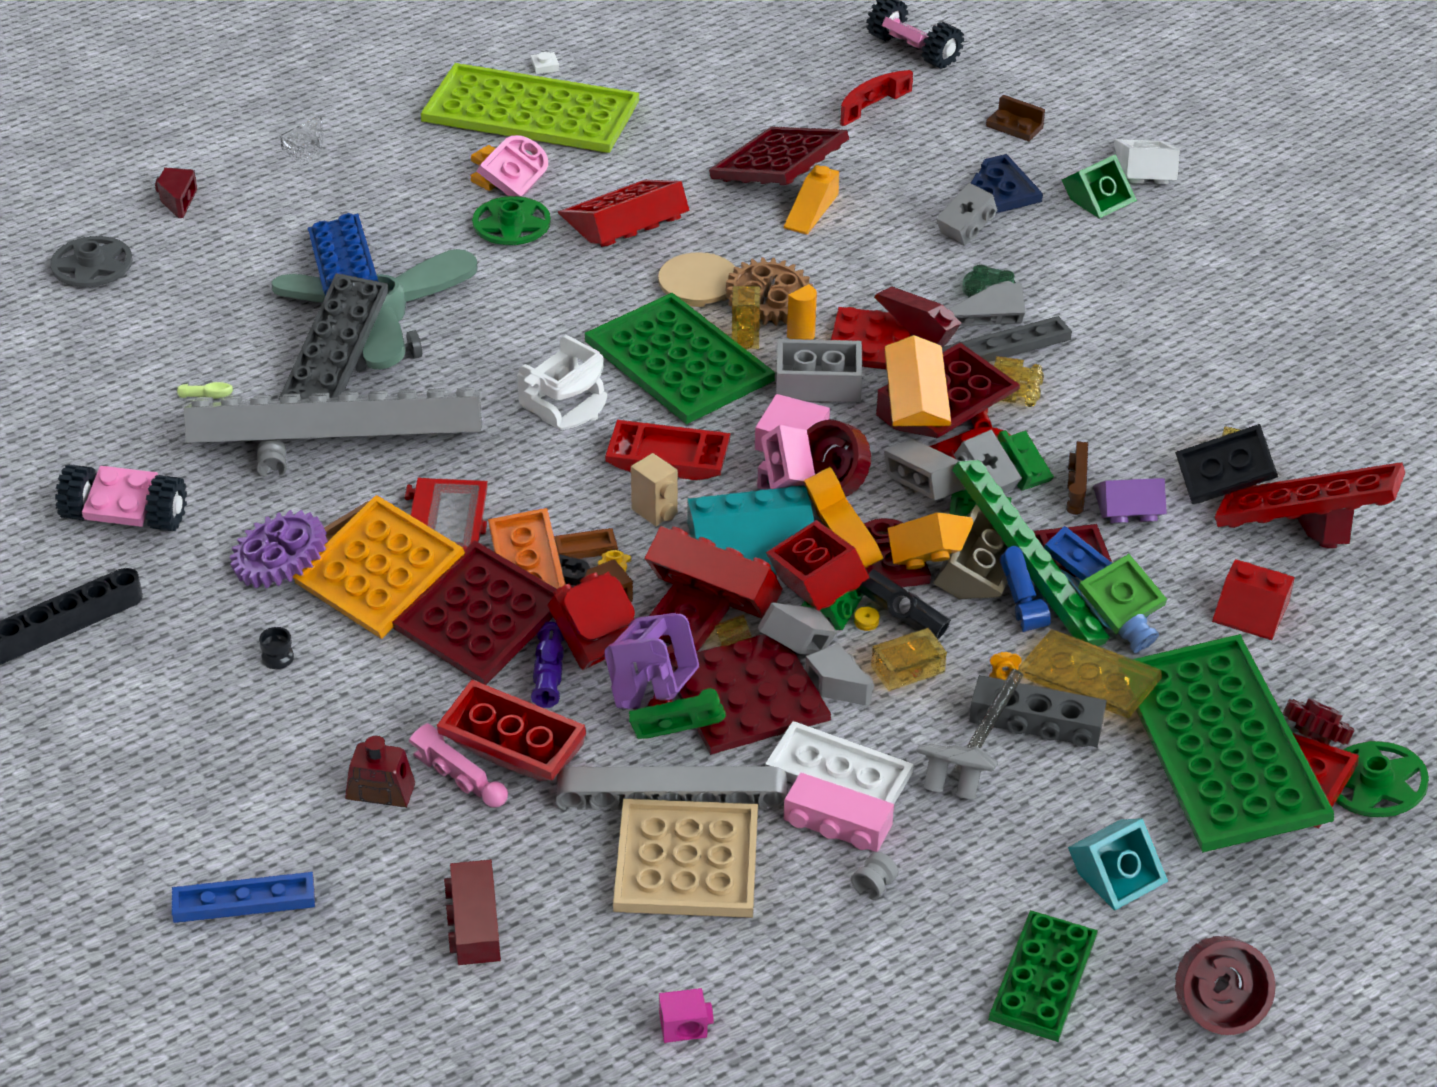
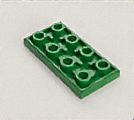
[988,910,1098,1042]

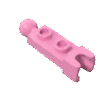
[409,723,508,808]

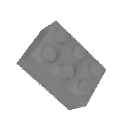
[776,339,862,402]

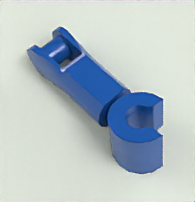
[1000,546,1051,632]

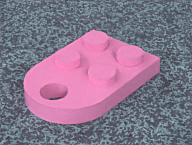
[476,136,548,197]

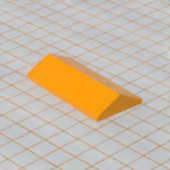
[885,335,951,426]

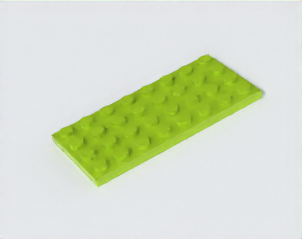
[421,63,639,153]

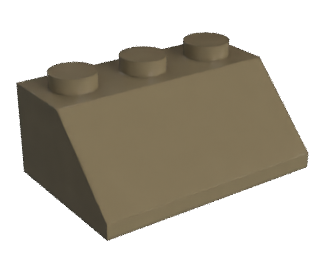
[933,505,1008,599]

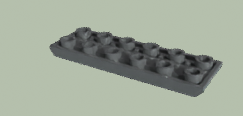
[278,273,388,400]

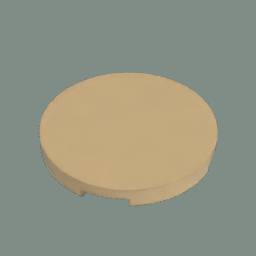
[658,252,735,307]

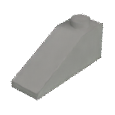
[949,281,1025,326]

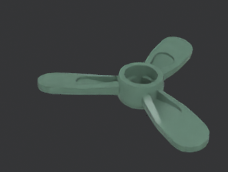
[271,249,478,369]

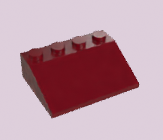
[876,342,1020,438]

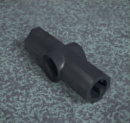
[859,569,951,642]

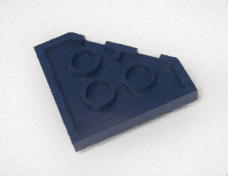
[971,154,1043,213]

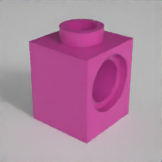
[659,988,714,1043]

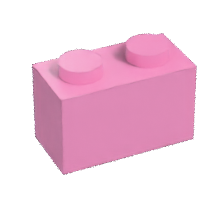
[761,425,815,489]

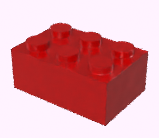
[766,520,870,611]

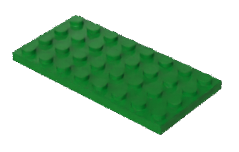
[1118,634,1334,853]

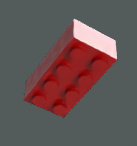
[644,526,783,619]

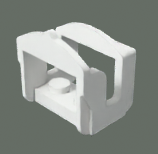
[517,335,607,430]

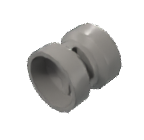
[257,439,287,477]
[851,852,899,900]

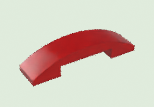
[840,70,913,126]

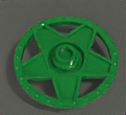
[472,196,551,245]
[1336,741,1429,817]

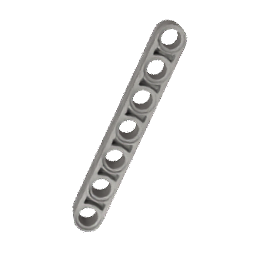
[556,766,788,810]

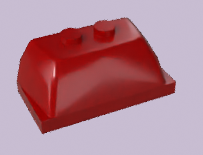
[436,679,586,781]

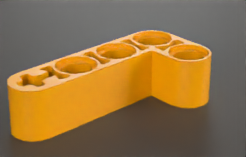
[803,467,883,568]

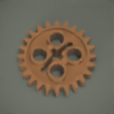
[725,257,813,326]

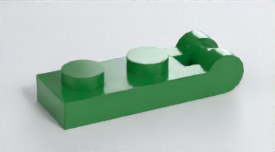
[629,688,726,739]

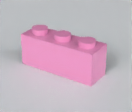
[784,772,894,852]

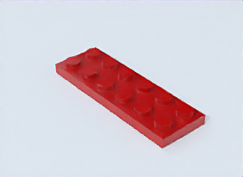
[1215,462,1406,528]

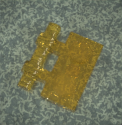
[994,356,1044,407]

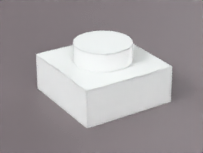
[531,52,559,74]

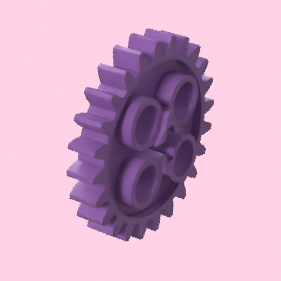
[230,510,328,588]

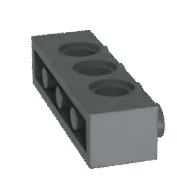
[969,675,1107,748]

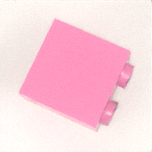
[755,394,830,452]

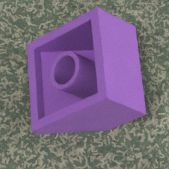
[1093,478,1167,523]

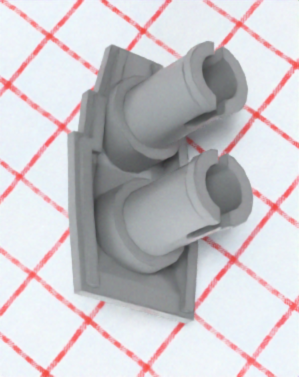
[916,744,998,800]

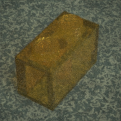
[732,286,760,349]
[871,628,947,691]

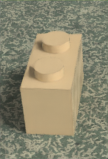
[631,453,678,526]

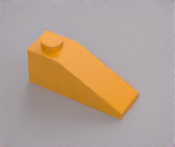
[784,165,839,235]

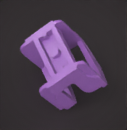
[604,613,699,710]

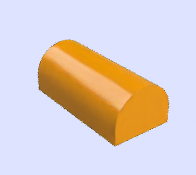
[787,284,817,340]

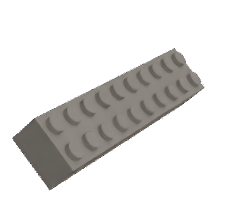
[184,387,482,443]

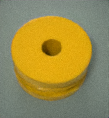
[854,607,879,631]

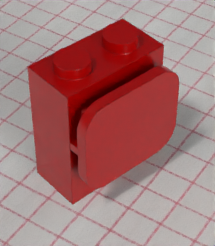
[547,571,635,670]

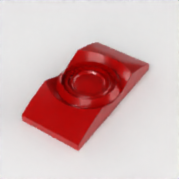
[605,420,731,480]

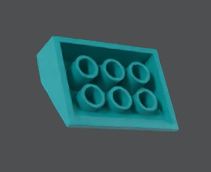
[687,485,814,575]

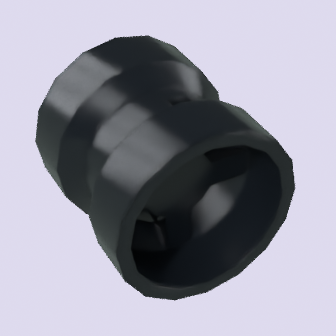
[259,627,294,669]

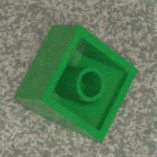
[1062,154,1137,219]

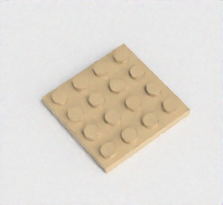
[613,799,758,918]

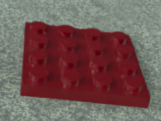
[709,126,849,186]
[392,540,557,685]
[670,634,831,755]

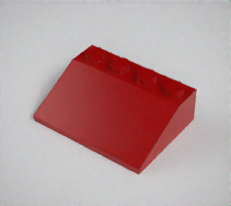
[558,179,690,247]

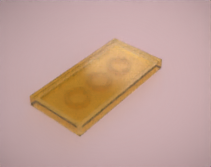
[1018,629,1162,719]

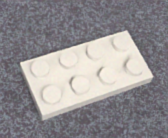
[765,721,913,804]

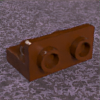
[986,95,1045,142]

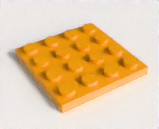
[293,495,465,639]

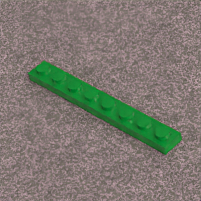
[952,460,1110,649]

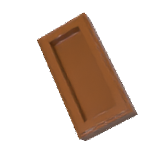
[554,528,618,559]

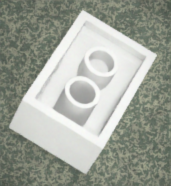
[1114,139,1180,184]

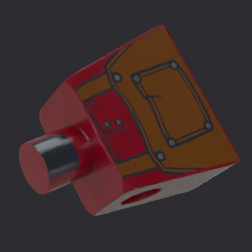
[345,735,416,808]

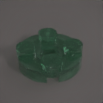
[962,264,1016,298]

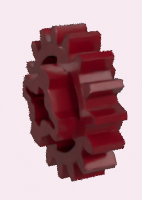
[1283,698,1355,745]

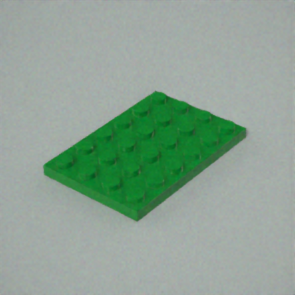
[585,293,775,425]

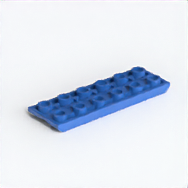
[308,213,379,296]

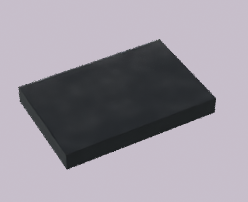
[1175,424,1278,504]

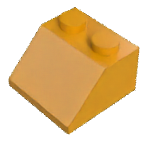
[887,512,973,570]

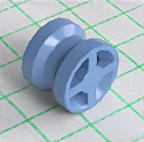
[1119,614,1159,653]

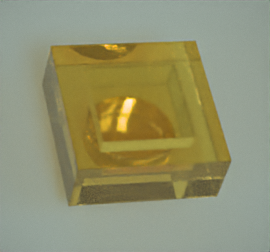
[715,615,752,647]

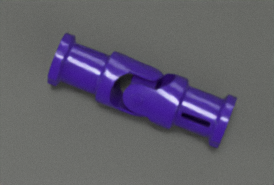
[531,622,564,708]

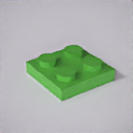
[1078,554,1168,634]

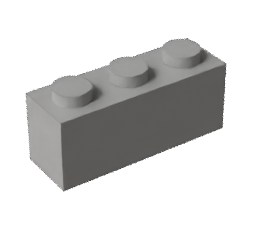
[884,439,965,500]

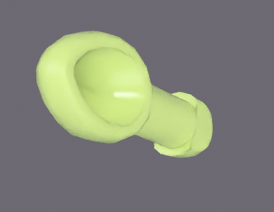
[177,382,233,399]

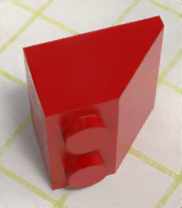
[1212,559,1295,640]

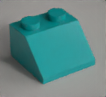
[1068,818,1169,910]

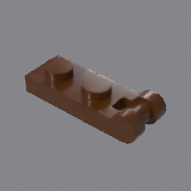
[1066,441,1088,515]

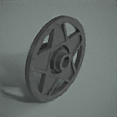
[51,236,133,287]

